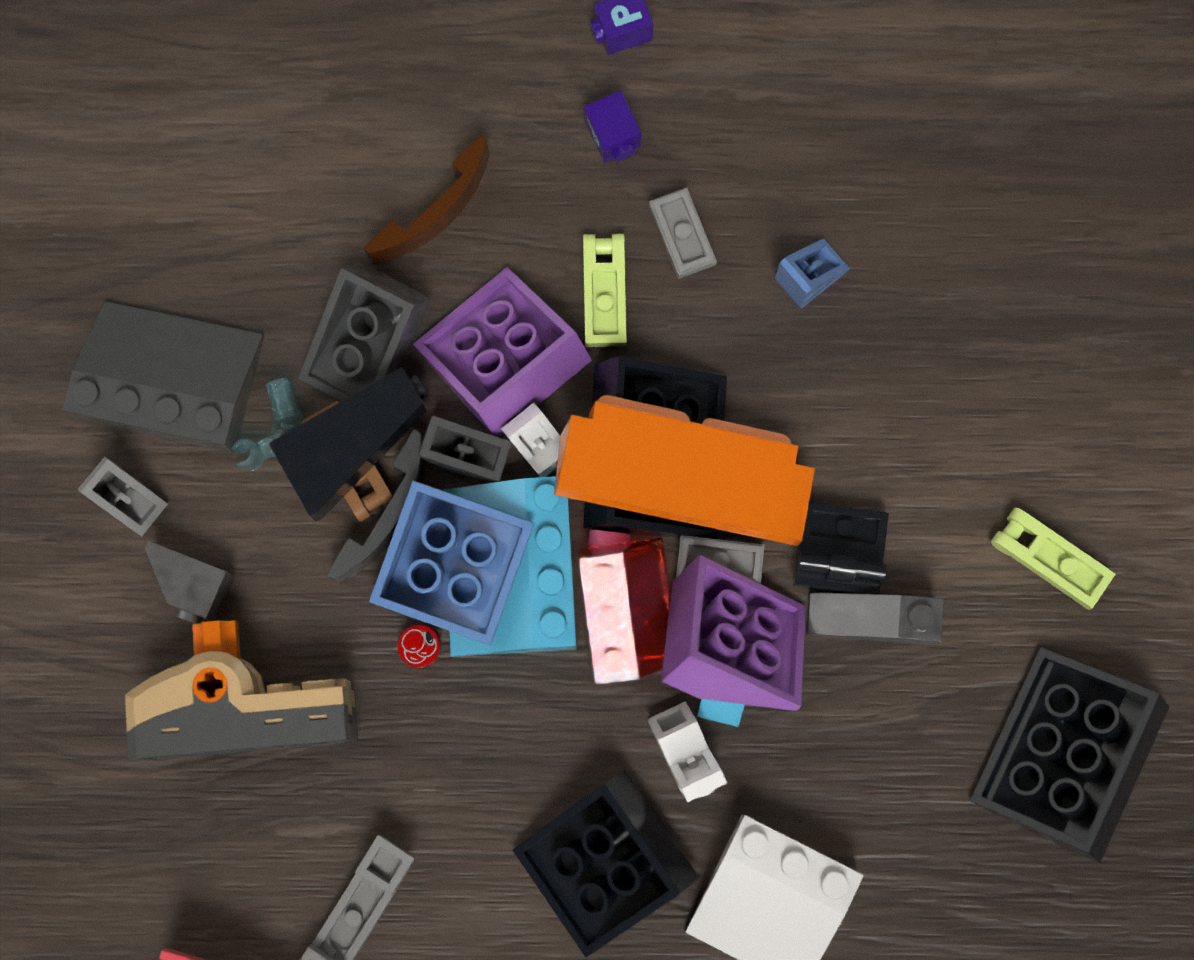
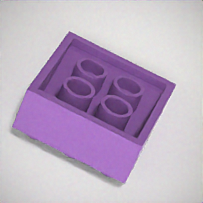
[413,267,592,437]
[661,555,806,711]

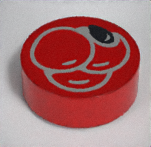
[397,625,441,668]

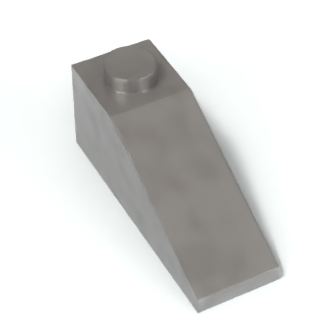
[807,593,944,646]

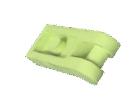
[583,234,627,347]
[991,508,1116,610]

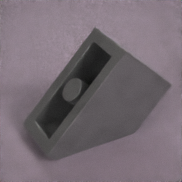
[145,541,235,624]

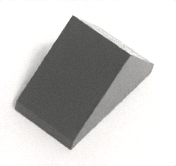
[418,416,511,482]

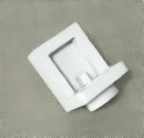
[501,402,560,477]

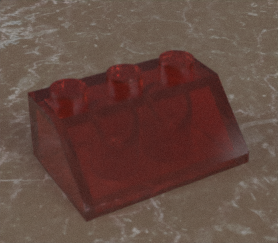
[578,538,670,685]

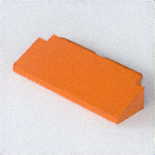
[554,395,815,546]

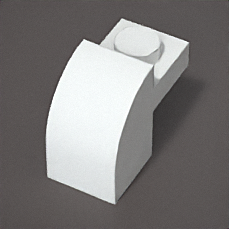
[647,701,727,802]

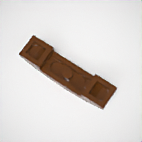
[363,135,489,264]

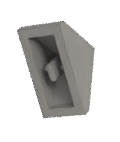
[77,456,168,537]

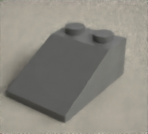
[298,262,431,401]

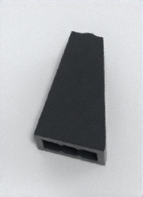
[268,367,428,522]

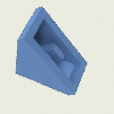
[775,238,850,309]

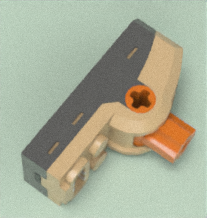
[125,620,358,761]

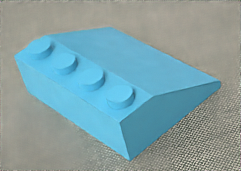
[443,476,577,657]

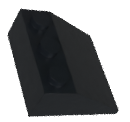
[512,770,699,958]

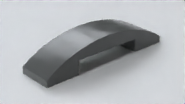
[327,429,425,583]

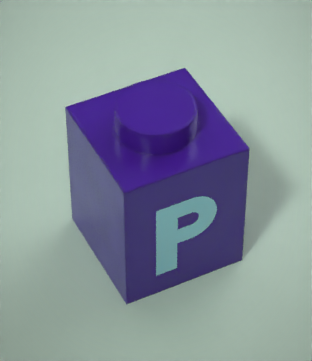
[589,0,653,55]
[584,91,641,163]

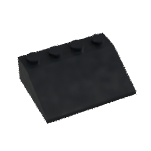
[583,356,727,539]
[970,647,1169,863]

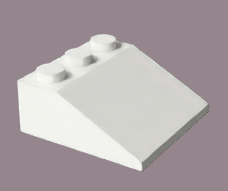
[685,814,864,960]

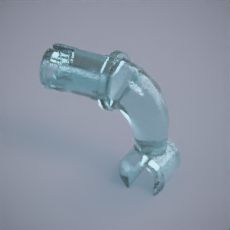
[231,378,304,471]

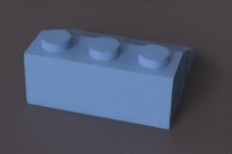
[369,481,534,645]

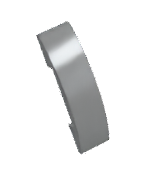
[300,834,416,960]

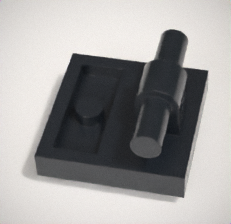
[793,502,889,595]

